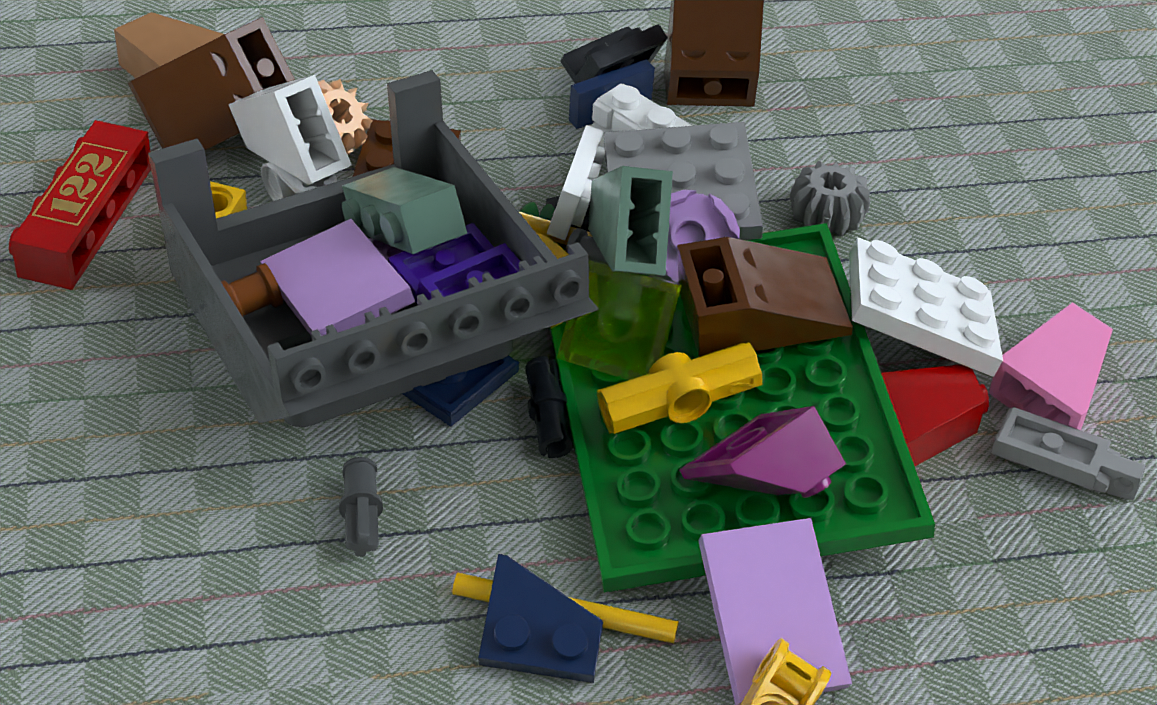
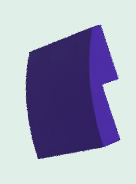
[388,223,520,303]

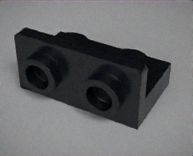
[560,24,668,84]

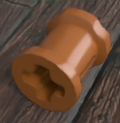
[221,263,283,317]

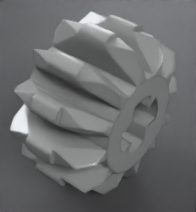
[790,161,871,237]

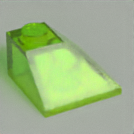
[557,259,682,380]

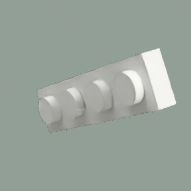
[547,125,605,240]

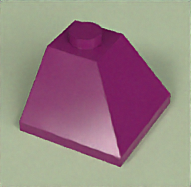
[679,406,846,498]

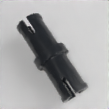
[525,356,573,458]

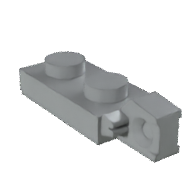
[991,407,1146,500]

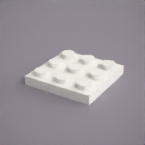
[849,237,1003,377]

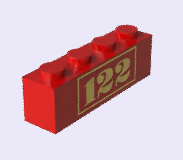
[9,120,151,290]

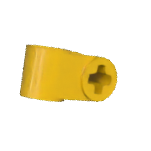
[740,638,831,705]

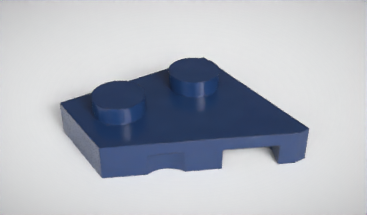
[478,554,603,683]

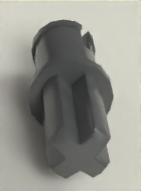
[339,457,383,557]

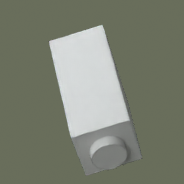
[228,75,352,184]

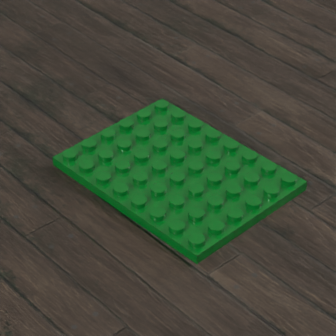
[549,223,935,593]

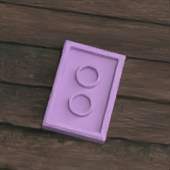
[260,219,415,336]
[698,518,852,705]

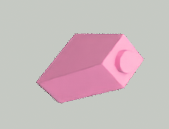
[989,302,1113,430]

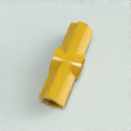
[597,343,762,434]

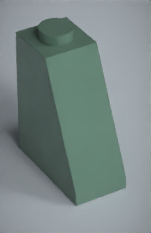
[588,166,673,276]

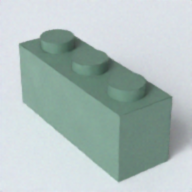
[342,167,467,254]

